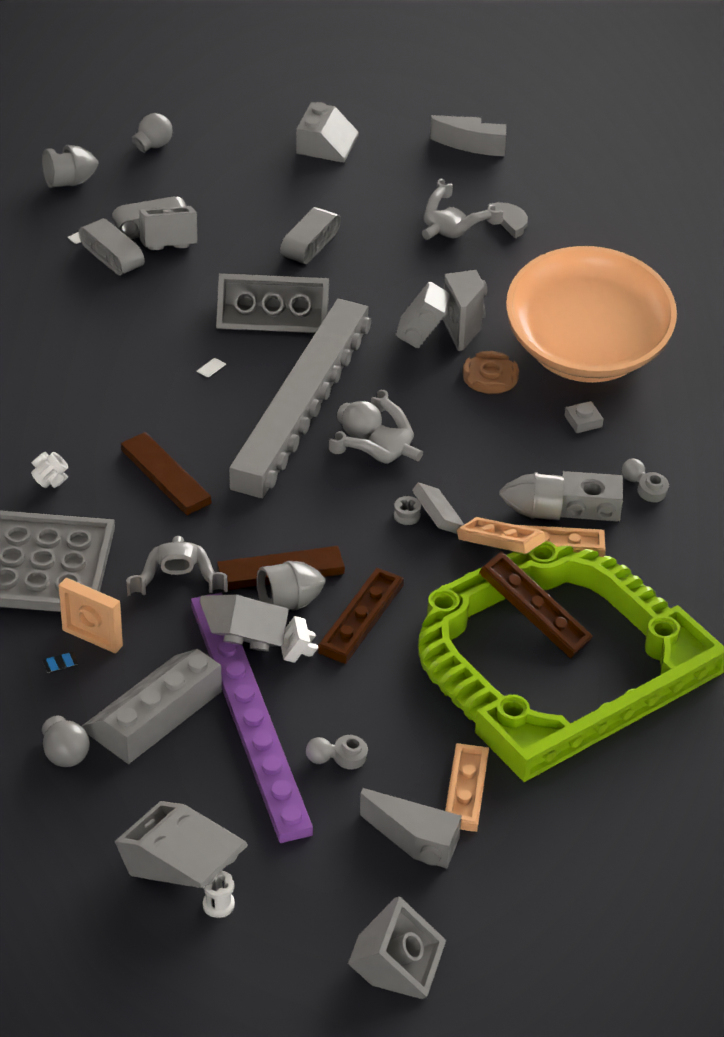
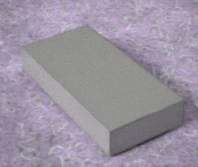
[412,482,464,534]

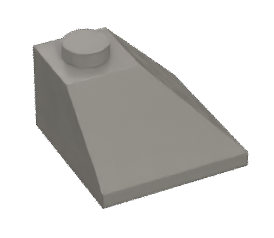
[348,896,446,999]

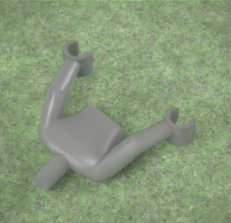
[422,179,503,240]
[329,390,423,464]
[126,536,228,596]

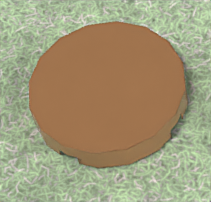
[463,351,519,394]

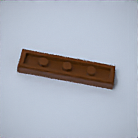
[121,432,212,515]
[217,546,345,591]
[479,551,593,659]
[318,567,404,664]

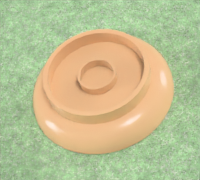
[506,246,677,383]

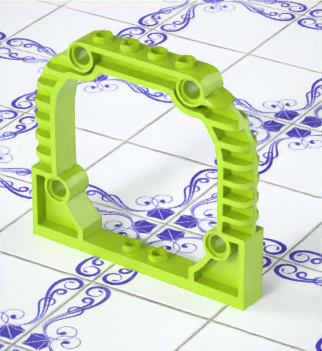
[418,541,724,782]

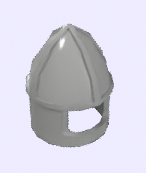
[42,145,99,188]
[499,472,564,520]
[257,561,326,611]

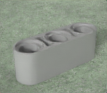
[112,196,186,239]
[280,207,341,264]
[79,218,145,275]

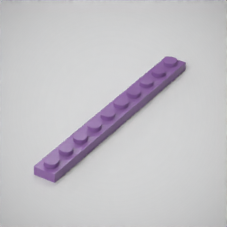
[191,592,313,843]

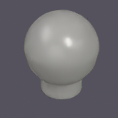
[132,113,173,153]
[337,401,382,440]
[42,716,90,767]

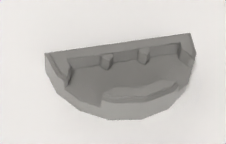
[488,202,528,238]

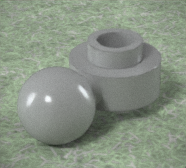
[622,458,669,502]
[306,735,368,769]

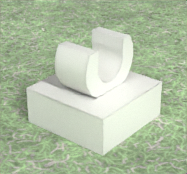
[281,616,318,663]

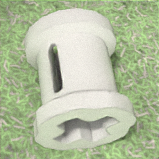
[203,871,235,918]

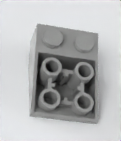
[114,801,248,888]

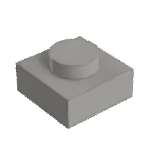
[564,401,604,433]

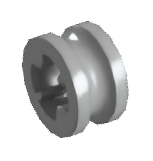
[394,496,421,525]

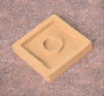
[59,578,123,654]

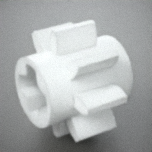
[31,452,68,488]

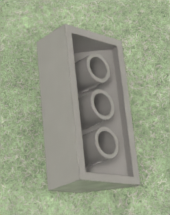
[216,273,329,333]
[82,649,222,764]

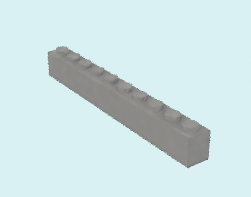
[229,298,371,499]

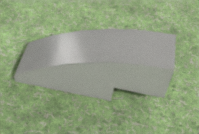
[430,115,506,157]

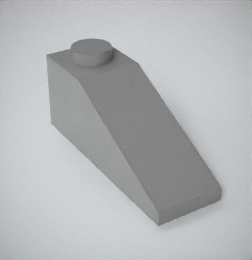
[360,788,462,868]

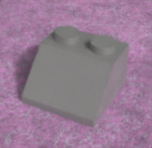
[296,102,358,163]
[443,270,487,351]
[200,595,289,652]

